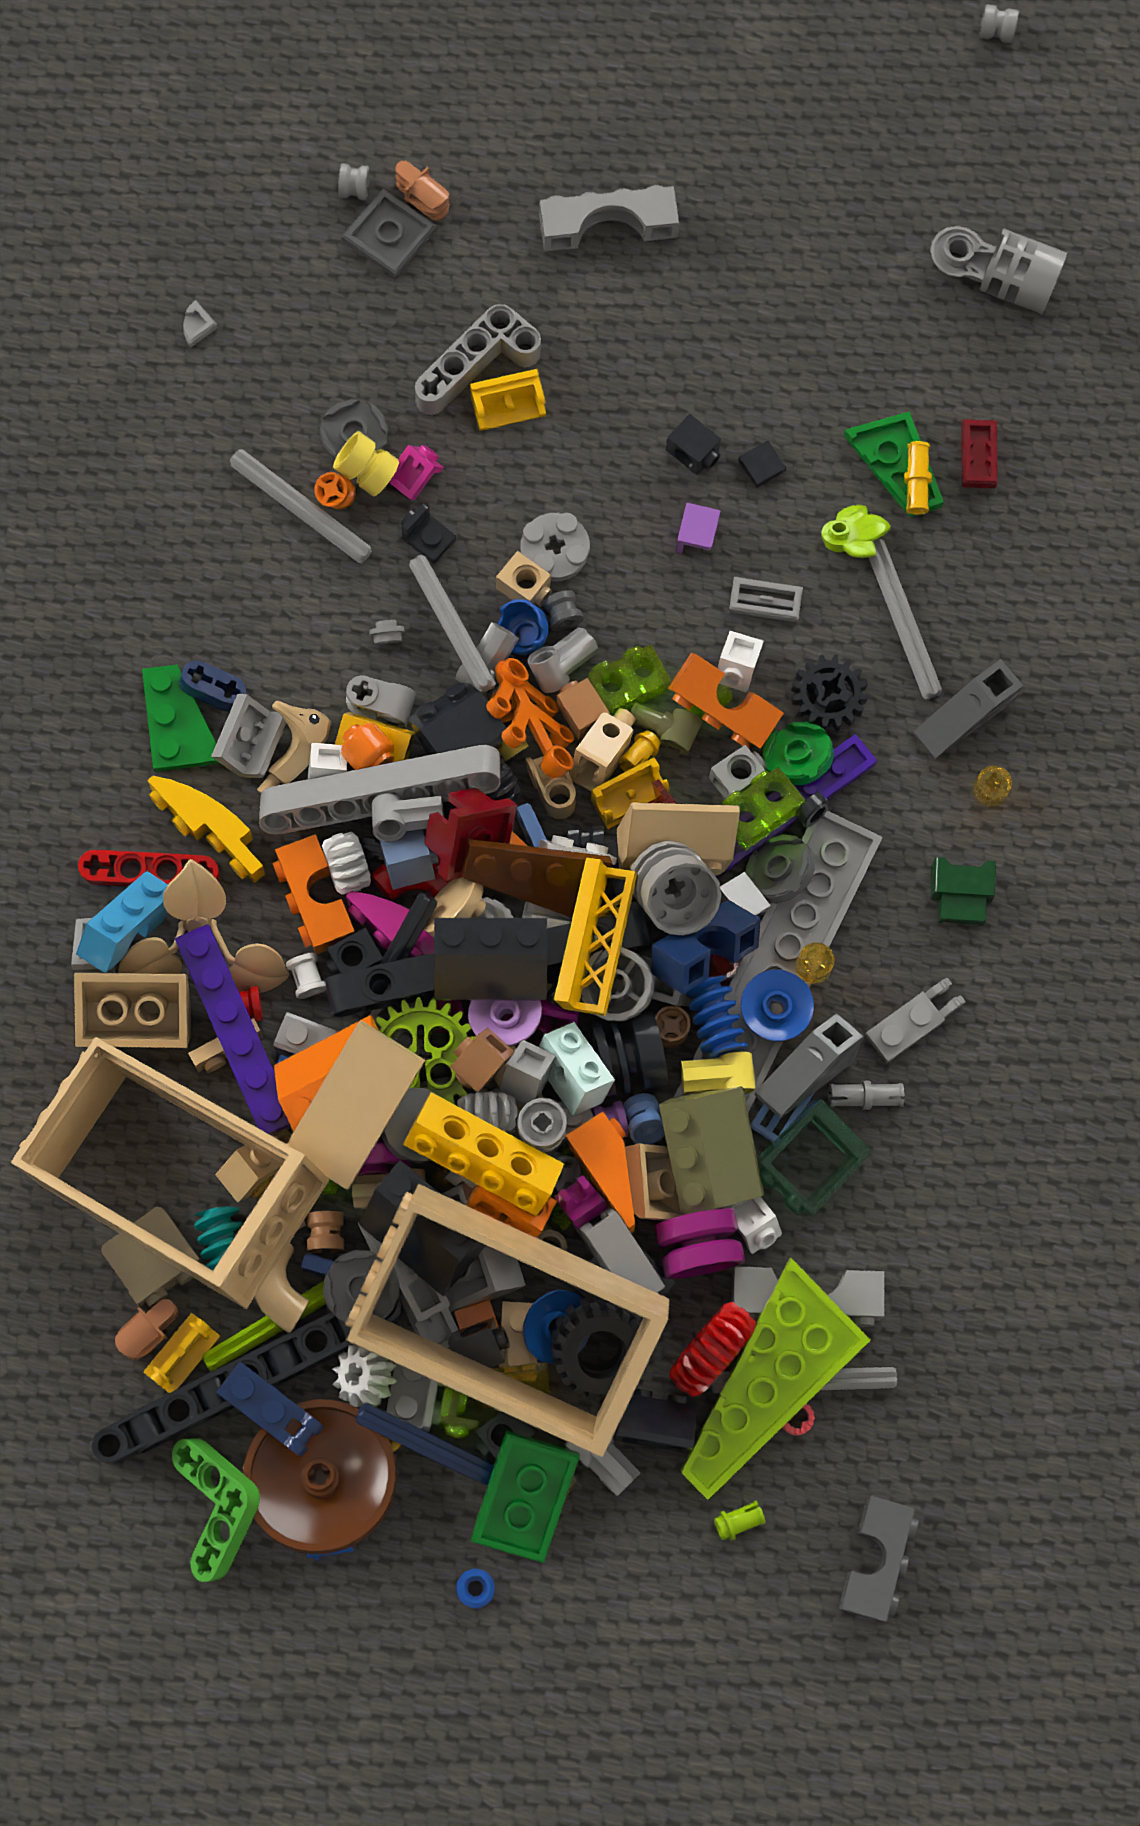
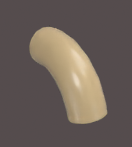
[254,1242,309,1333]

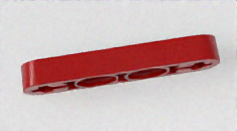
[78,850,220,886]

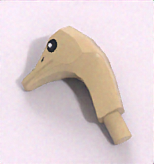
[257,701,331,793]

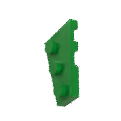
[843,411,944,517]

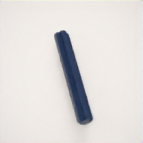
[355,1403,495,1485]

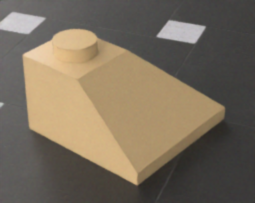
[625,1143,694,1221]

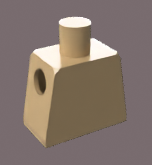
[569,708,635,792]

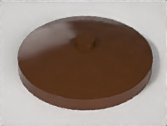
[243,1399,397,1555]

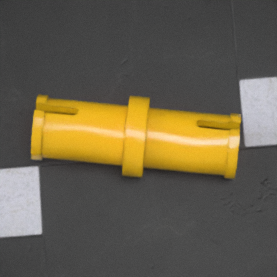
[904,441,932,515]

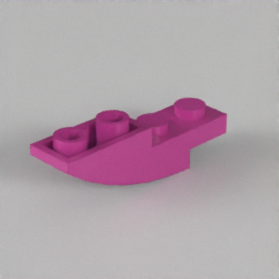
[346,891,434,957]

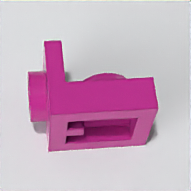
[389,445,444,500]

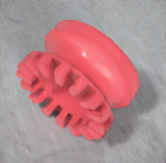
[783,1403,815,1435]

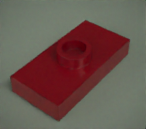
[961,419,998,489]

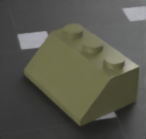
[659,1086,764,1214]

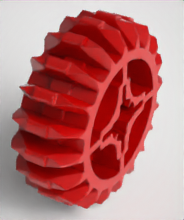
[669,1302,756,1397]

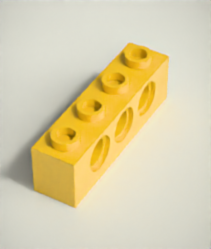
[403,1092,564,1216]

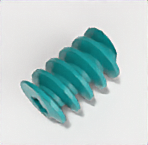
[194,1206,243,1289]

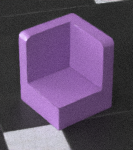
[675,503,721,554]

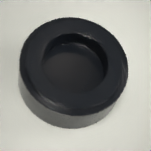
[795,792,830,827]

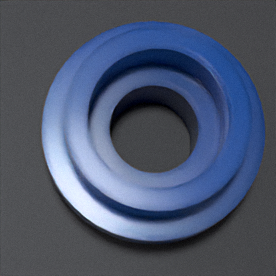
[456,1569,495,1608]

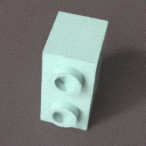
[539,1022,615,1116]

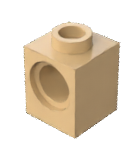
[496,551,552,607]

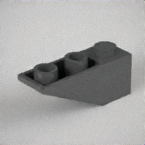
[913,659,1023,760]
[754,1013,863,1119]

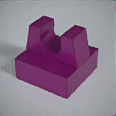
[554,1176,608,1229]

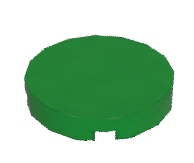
[762,722,834,785]

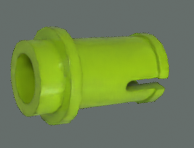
[714,1501,765,1541]

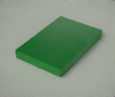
[470,1430,580,1563]

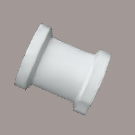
[286,953,326,999]

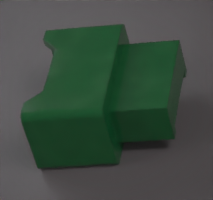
[930,857,996,926]

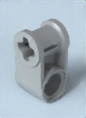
[346,675,416,728]

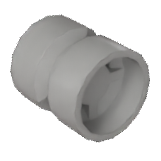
[517,1098,567,1155]

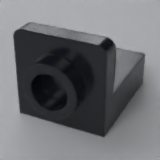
[401,503,456,564]

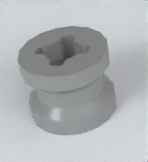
[338,163,369,201]

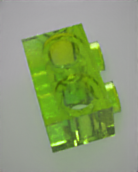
[588,644,671,716]
[722,767,805,851]

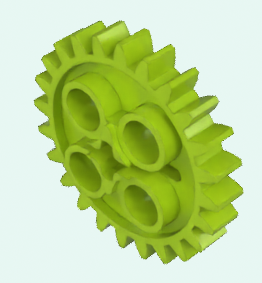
[376,997,476,1105]

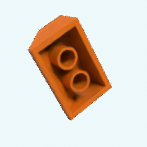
[274,1015,380,1132]

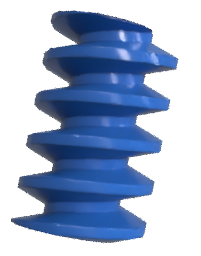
[686,976,748,1057]

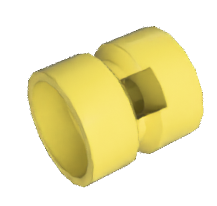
[333,431,399,497]

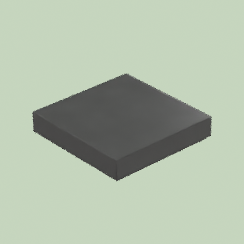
[342,189,437,278]

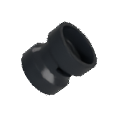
[567,824,604,849]

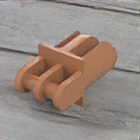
[395,161,449,221]
[115,1299,179,1360]

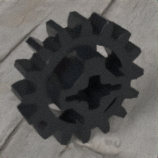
[791,655,868,731]

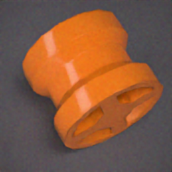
[314,472,356,509]

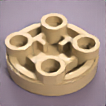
[424,877,486,938]

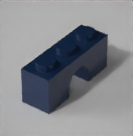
[651,899,761,994]

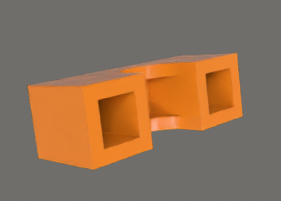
[668,653,784,749]
[272,834,355,955]

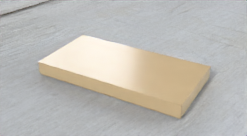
[287,1021,426,1190]

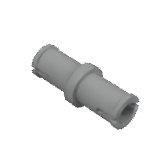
[828,1081,905,1110]

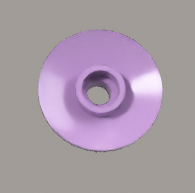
[468,1000,542,1047]

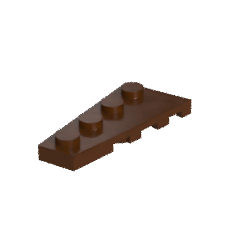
[461,839,613,918]

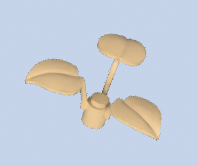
[118,859,290,993]

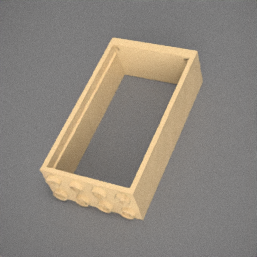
[11,1037,329,1309]
[345,1184,669,1457]

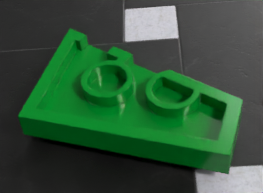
[142,664,221,772]

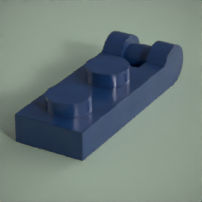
[216,1362,325,1457]

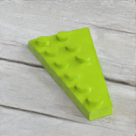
[681,1257,870,1500]

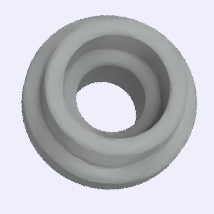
[369,620,405,644]

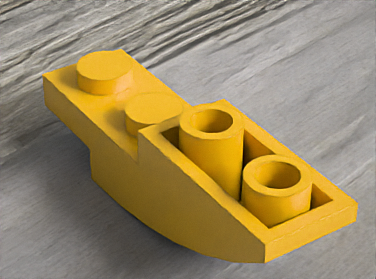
[147,776,265,883]

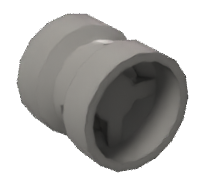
[979,4,1019,44]

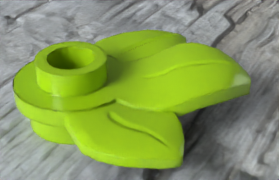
[821,505,890,558]

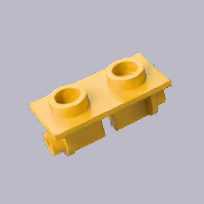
[143,1313,221,1393]

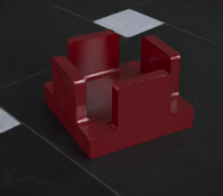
[425,788,517,881]

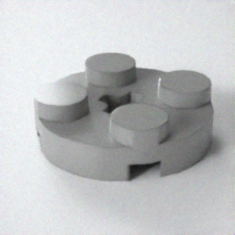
[520,513,590,581]

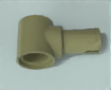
[630,702,703,755]

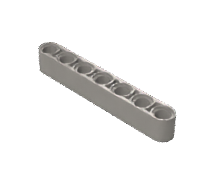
[259,745,501,835]

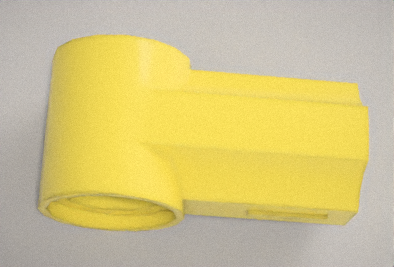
[681,1052,756,1094]

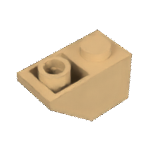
[215,1128,292,1203]

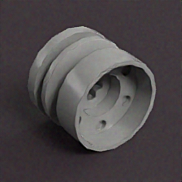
[631,841,722,935]

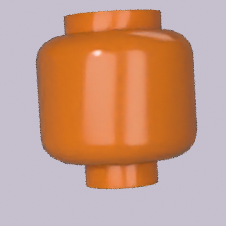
[341,723,394,770]

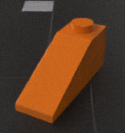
[566,1112,635,1234]

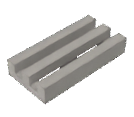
[729,577,803,623]

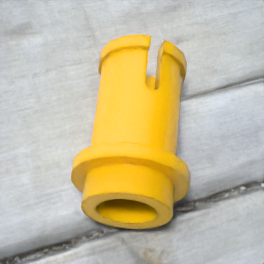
[618,731,661,772]

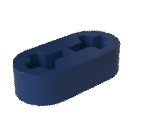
[179,660,246,711]

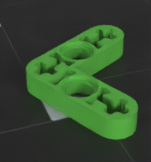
[172,1438,260,1582]

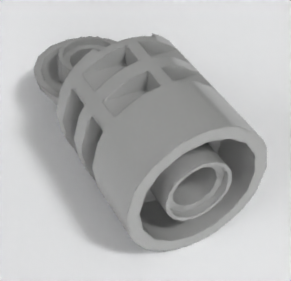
[931,226,1067,314]

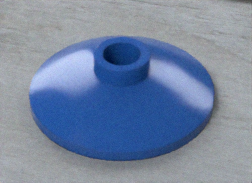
[740,969,814,1042]
[523,1290,590,1364]

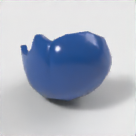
[498,599,549,656]

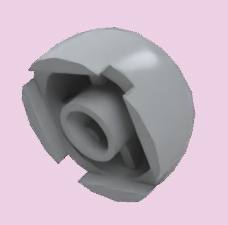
[581,947,654,1021]

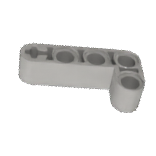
[415,304,541,415]

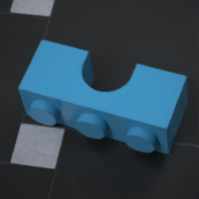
[76,871,168,973]

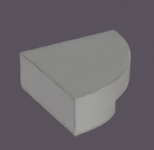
[183,300,217,348]

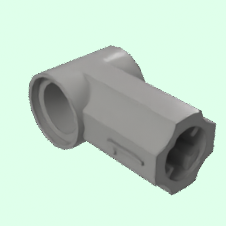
[455,623,519,699]
[527,627,598,693]
[372,793,445,842]
[564,1438,640,1496]

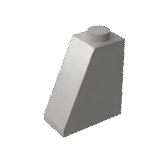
[571,1206,665,1294]

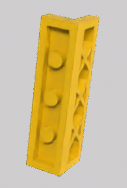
[554,857,637,1016]

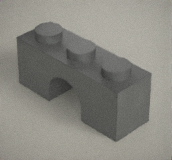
[838,1495,918,1623]

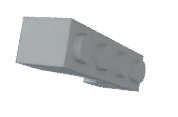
[539,185,679,251]
[732,1267,884,1327]

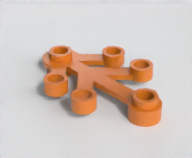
[486,658,574,778]

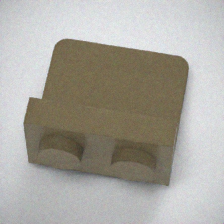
[101,1207,203,1309]

